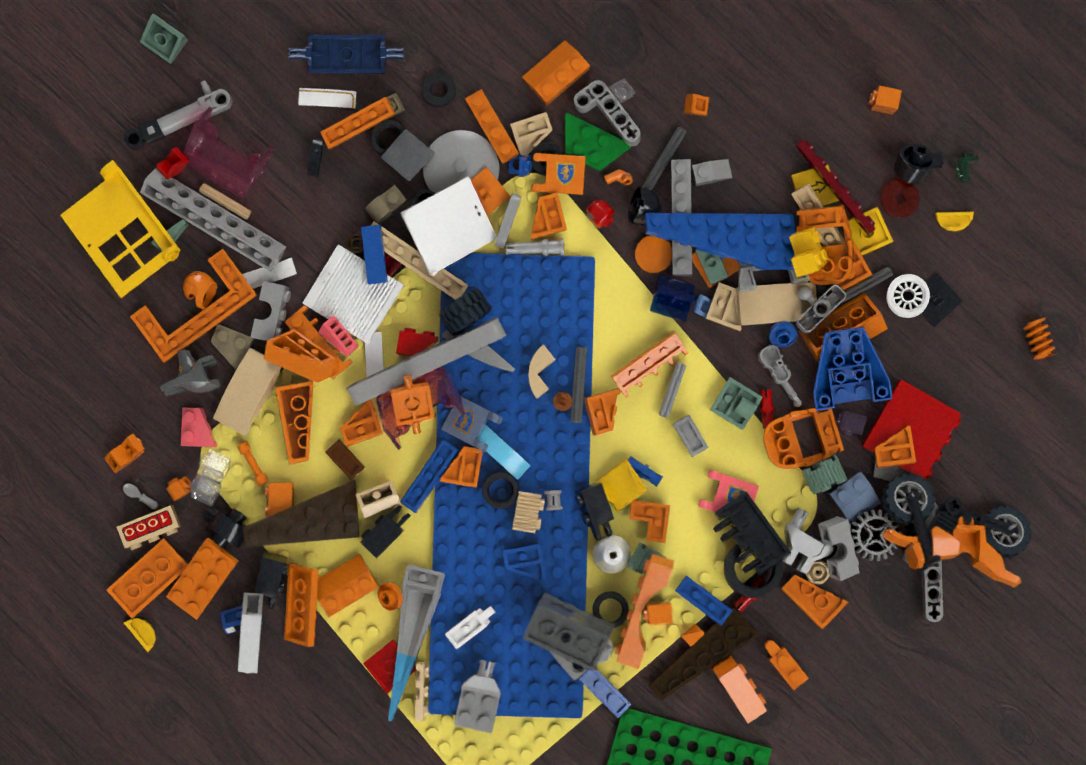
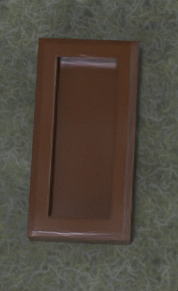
[325,439,365,480]

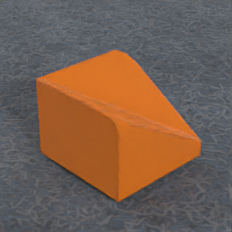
[680,624,704,646]

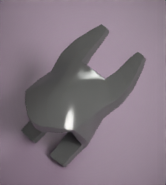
[160,349,220,396]

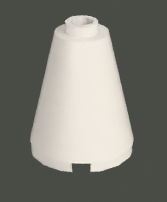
[592,535,631,573]

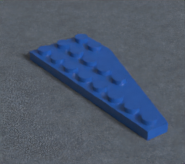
[644,213,796,270]

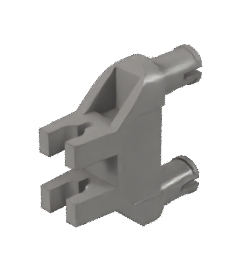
[783,508,834,574]

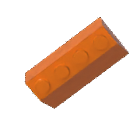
[799,293,888,363]

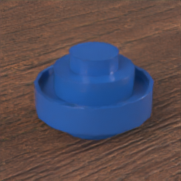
[769,321,797,347]

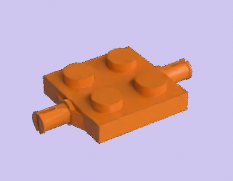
[390,374,434,434]

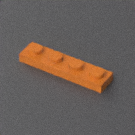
[465,89,519,164]
[320,97,396,149]

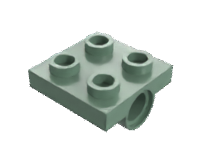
[710,377,763,430]

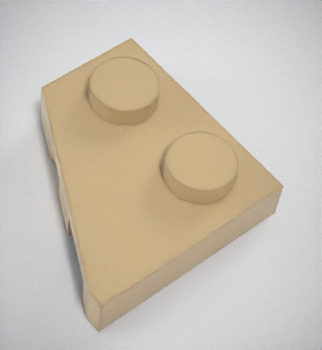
[510,112,552,155]
[705,282,741,331]

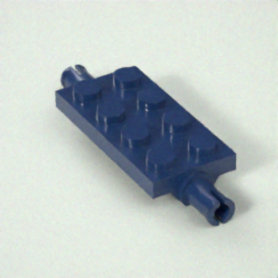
[288,35,404,74]

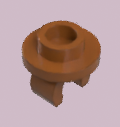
[553,392,572,411]

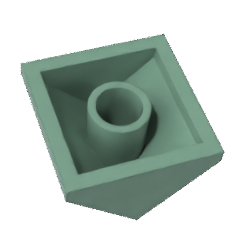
[140,14,188,64]

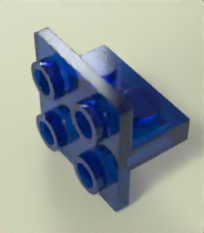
[650,275,696,322]

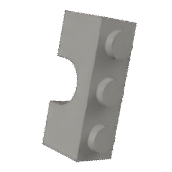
[251,281,291,341]
[818,516,860,581]

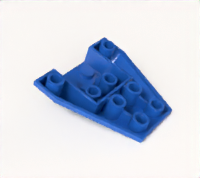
[813,327,892,411]

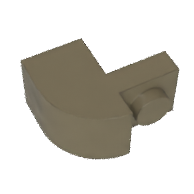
[365,185,407,224]

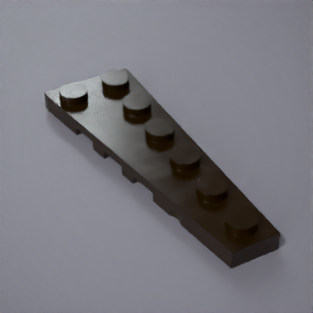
[649,606,759,700]

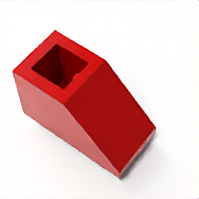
[396,328,438,356]

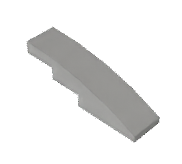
[441,330,515,373]

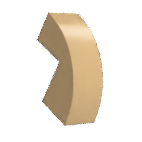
[529,344,555,399]

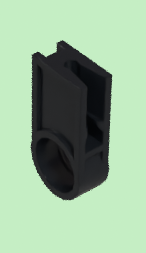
[307,138,324,178]

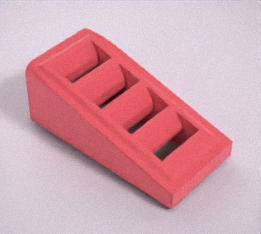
[318,316,359,357]

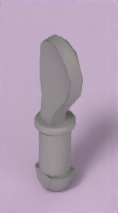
[123,484,159,510]

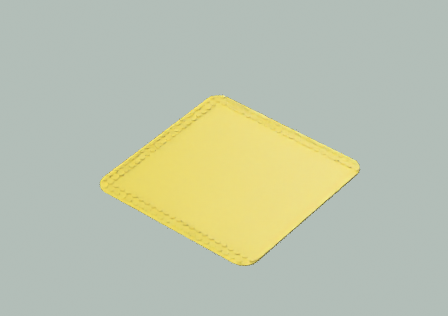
[200,173,817,765]

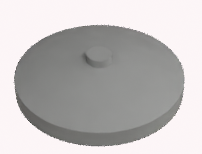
[423,130,499,194]

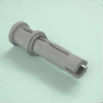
[506,238,564,256]

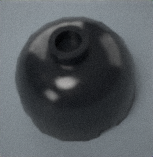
[628,187,662,226]

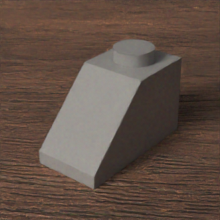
[691,159,732,187]

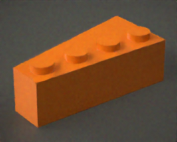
[275,381,314,465]

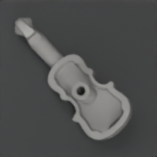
[758,345,802,407]

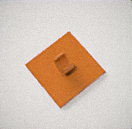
[471,167,511,216]

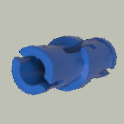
[628,456,663,487]

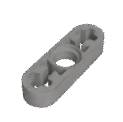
[495,193,522,248]

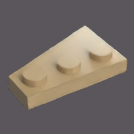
[415,661,429,721]

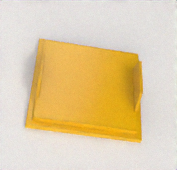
[596,459,648,512]

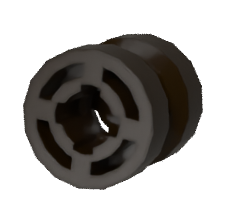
[347,234,364,255]

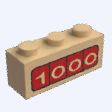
[117,505,181,550]

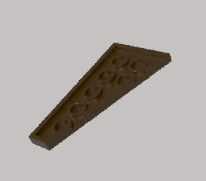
[242,480,360,547]

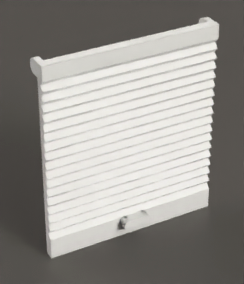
[401,176,497,275]
[303,245,405,344]

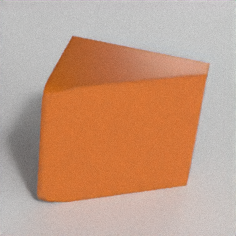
[684,94,709,116]

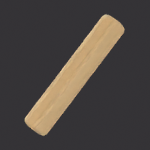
[199,183,251,220]

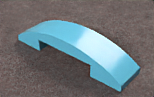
[477,425,531,480]

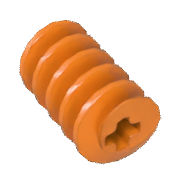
[1023,318,1057,360]

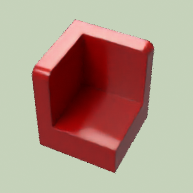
[156,147,189,180]

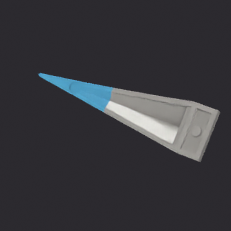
[388,564,445,721]

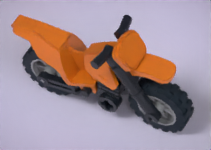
[882,473,1032,587]

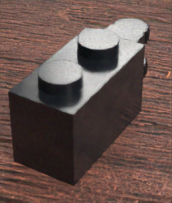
[575,483,614,541]
[360,505,411,558]
[254,552,289,610]

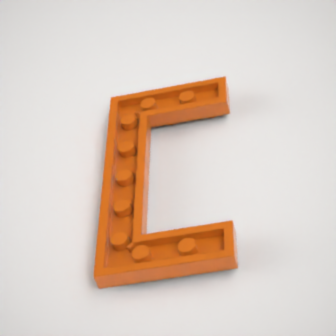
[130,249,257,363]

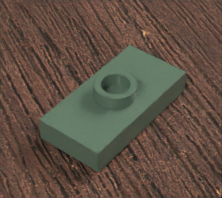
[696,249,728,285]

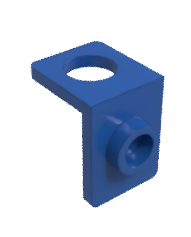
[509,155,532,177]

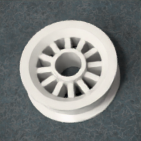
[886,274,930,318]

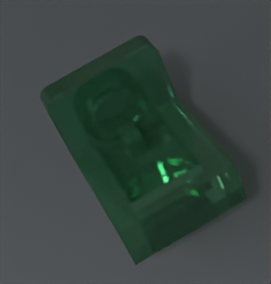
[955,153,979,183]

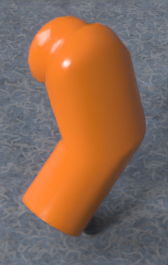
[604,169,633,185]

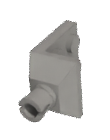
[454,659,501,733]

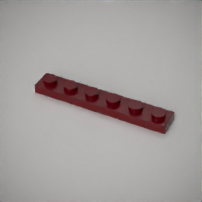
[795,140,876,236]

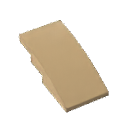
[737,282,818,326]
[213,348,282,435]

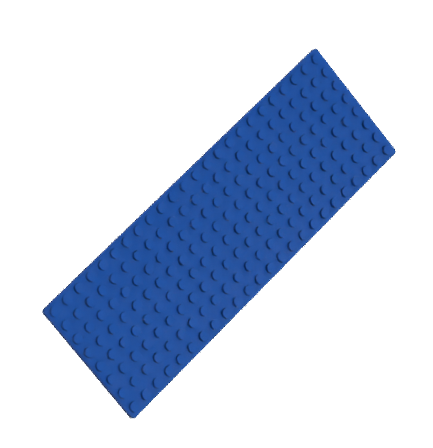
[428,253,595,718]

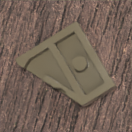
[211,324,254,370]

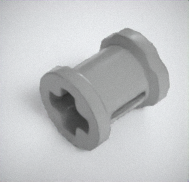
[544,490,563,511]

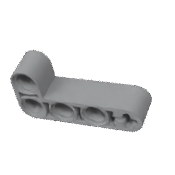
[574,80,641,146]
[902,549,943,622]

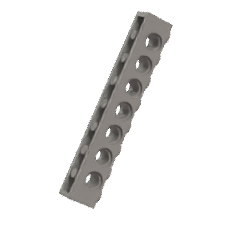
[140,168,286,272]

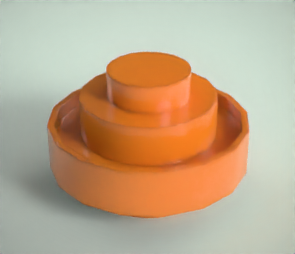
[377,582,403,611]

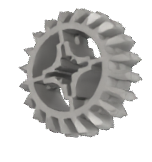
[850,509,902,561]

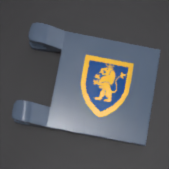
[441,396,503,452]

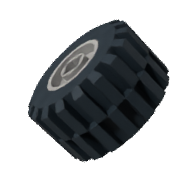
[439,288,492,335]

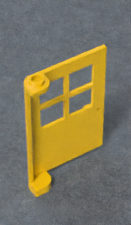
[60,160,180,298]

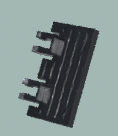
[713,491,791,576]

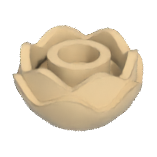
[806,560,830,584]

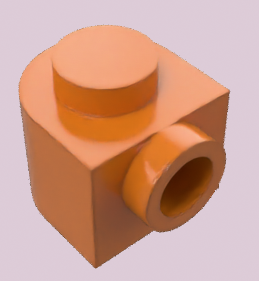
[166,477,193,502]

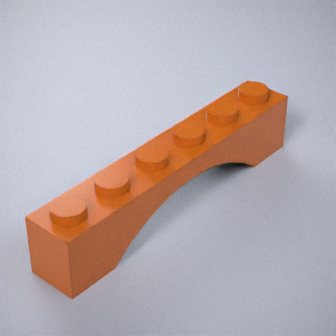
[615,554,674,669]

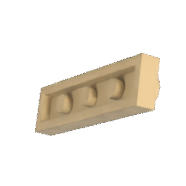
[791,184,846,246]

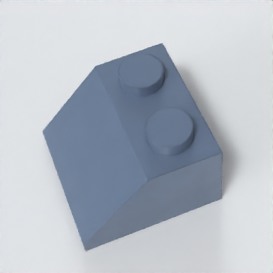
[827,472,881,525]

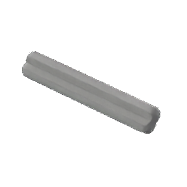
[659,362,686,418]

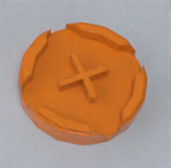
[635,235,673,273]

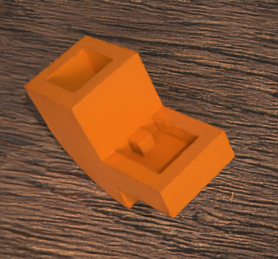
[104,434,144,473]

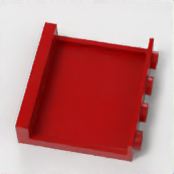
[861,379,962,480]

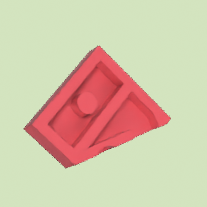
[181,408,217,447]

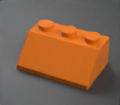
[522,40,590,106]
[317,554,380,618]

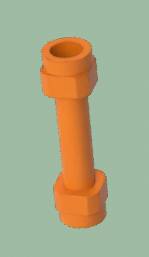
[237,441,269,487]

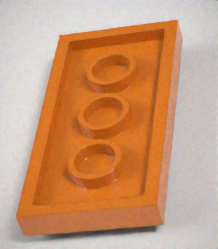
[107,538,188,618]
[166,538,239,620]
[284,563,319,647]

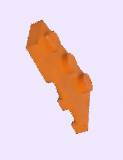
[780,575,848,630]

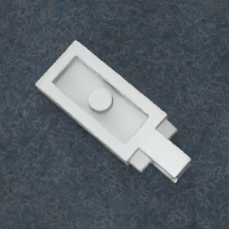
[445,606,496,650]

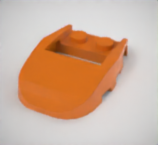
[797,205,853,285]
[763,408,844,469]

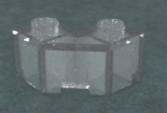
[190,449,231,507]

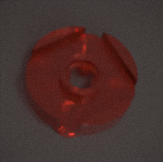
[880,179,920,218]

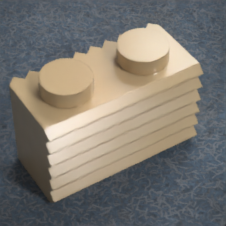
[356,480,400,518]
[512,491,545,533]

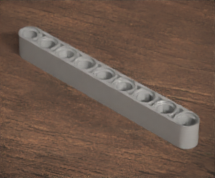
[346,317,506,406]

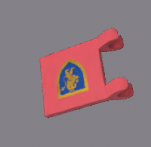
[698,470,759,512]

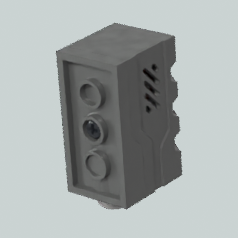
[523,592,615,672]

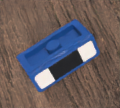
[220,605,263,634]

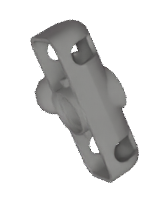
[796,285,846,333]

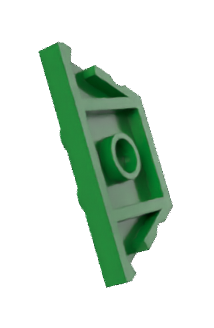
[565,112,632,172]

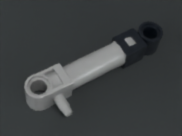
[124,81,232,150]

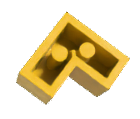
[789,227,828,277]

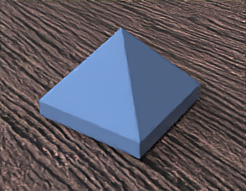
[693,294,712,317]

